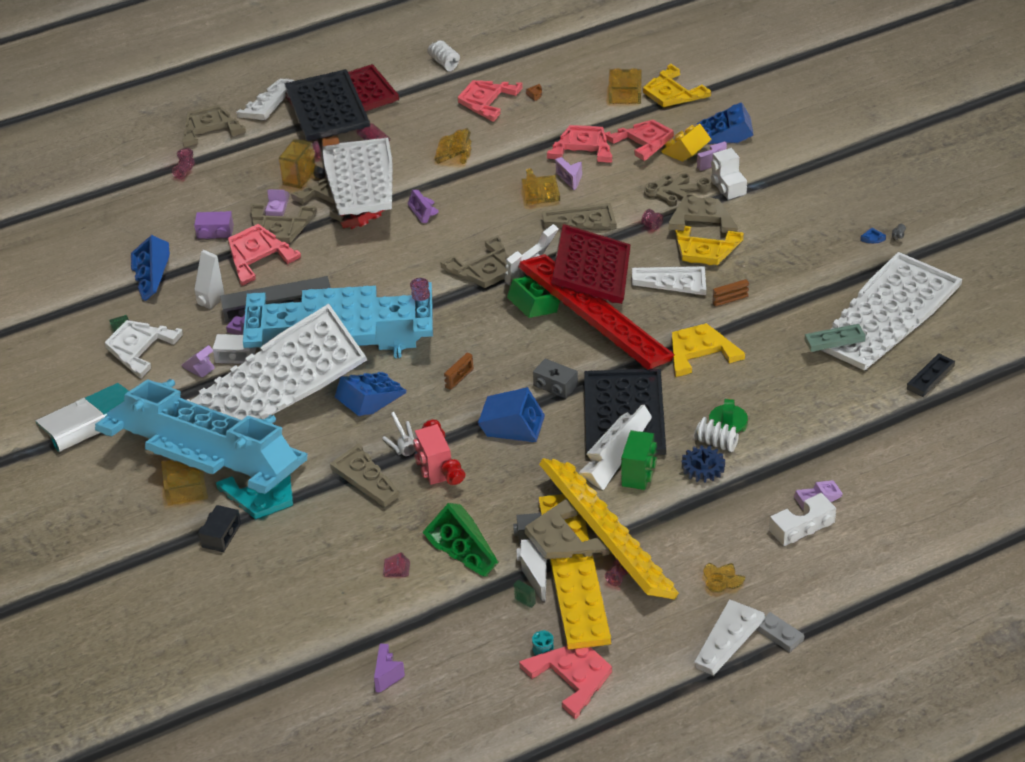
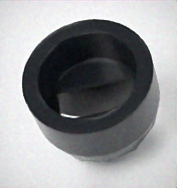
[313,165,326,179]

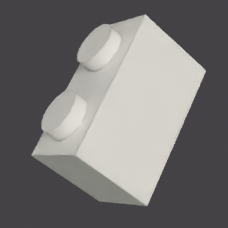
[213,334,256,364]

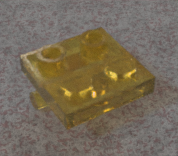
[434,128,472,164]
[521,168,560,205]

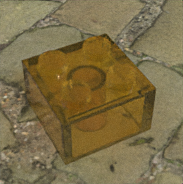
[608,68,642,104]
[279,139,316,189]
[161,460,208,506]

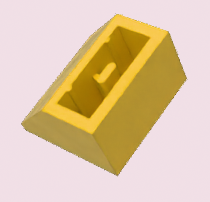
[661,124,711,162]

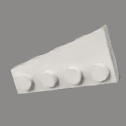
[236,79,294,120]
[632,267,706,295]
[695,599,765,676]

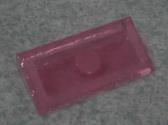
[357,123,390,141]

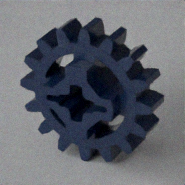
[681,445,725,483]

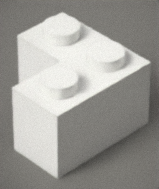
[711,148,747,200]

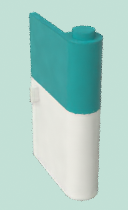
[35,383,129,452]

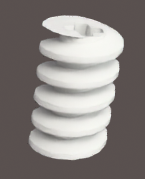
[428,40,460,71]
[694,417,739,452]

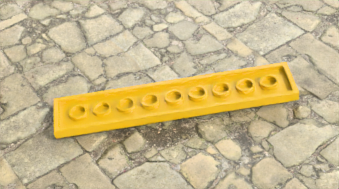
[539,458,679,600]
[538,494,611,650]

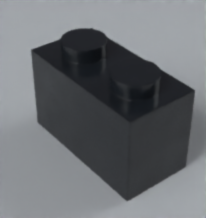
[198,505,241,553]

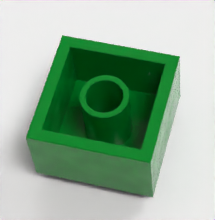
[507,276,560,318]
[621,430,657,490]

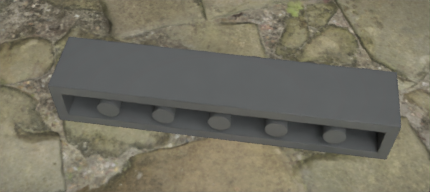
[220,276,331,323]

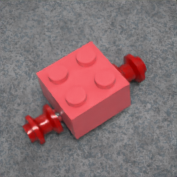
[413,419,466,485]

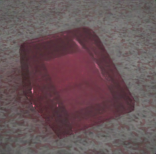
[383,552,410,577]

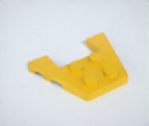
[643,64,711,107]
[675,226,744,265]
[672,323,745,377]

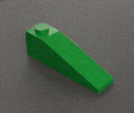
[422,503,499,577]

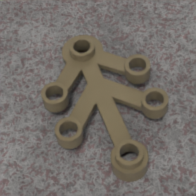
[644,173,711,206]

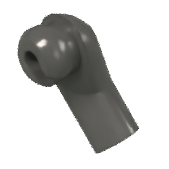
[892,224,906,240]

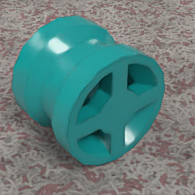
[532,630,554,656]

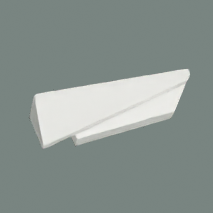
[579,405,651,490]

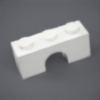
[769,493,836,546]

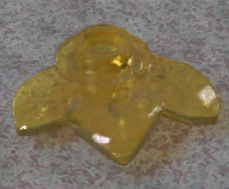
[703,563,745,593]

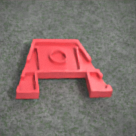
[458,80,523,122]
[605,119,674,161]
[547,125,612,163]
[228,224,301,286]
[519,646,612,719]

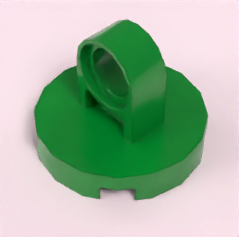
[709,398,748,433]

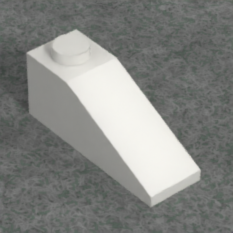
[195,250,225,310]
[517,540,547,601]

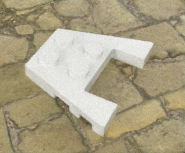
[505,224,558,286]
[105,320,183,378]

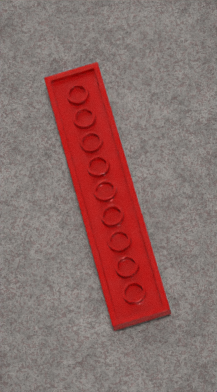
[518,254,675,370]

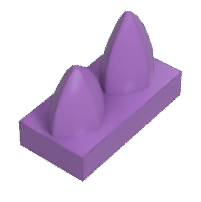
[408,190,439,223]

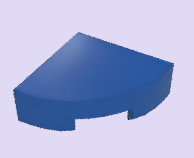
[860,228,886,244]

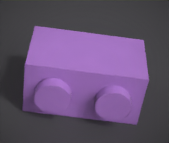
[194,211,234,239]

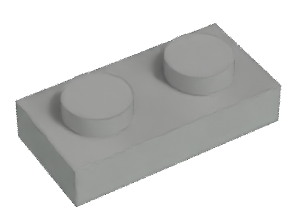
[756,612,804,652]

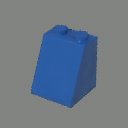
[478,387,545,442]

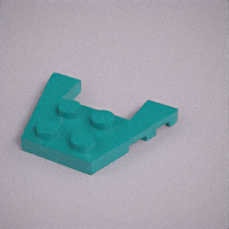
[216,473,293,519]

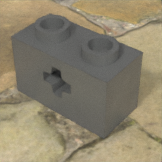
[533,358,578,399]

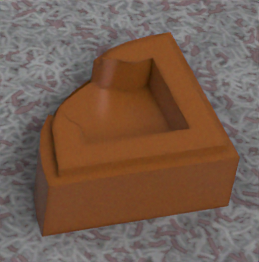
[526,84,542,101]

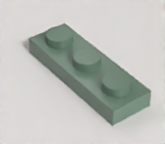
[804,324,866,352]

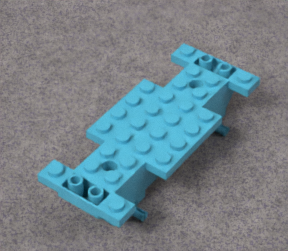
[243,282,433,358]
[95,379,308,494]

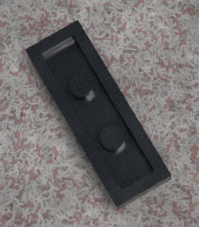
[906,353,955,397]

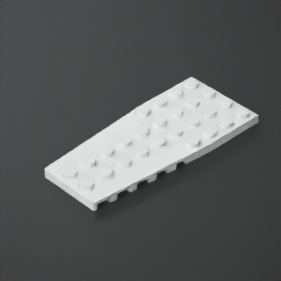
[322,138,393,215]
[821,252,962,370]
[187,304,367,420]

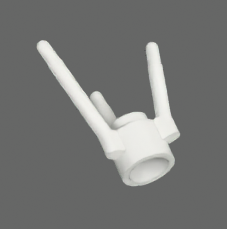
[382,412,416,456]

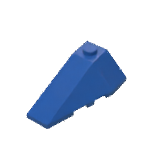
[131,235,170,301]

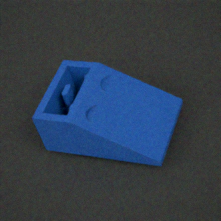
[697,102,754,144]
[335,372,407,416]

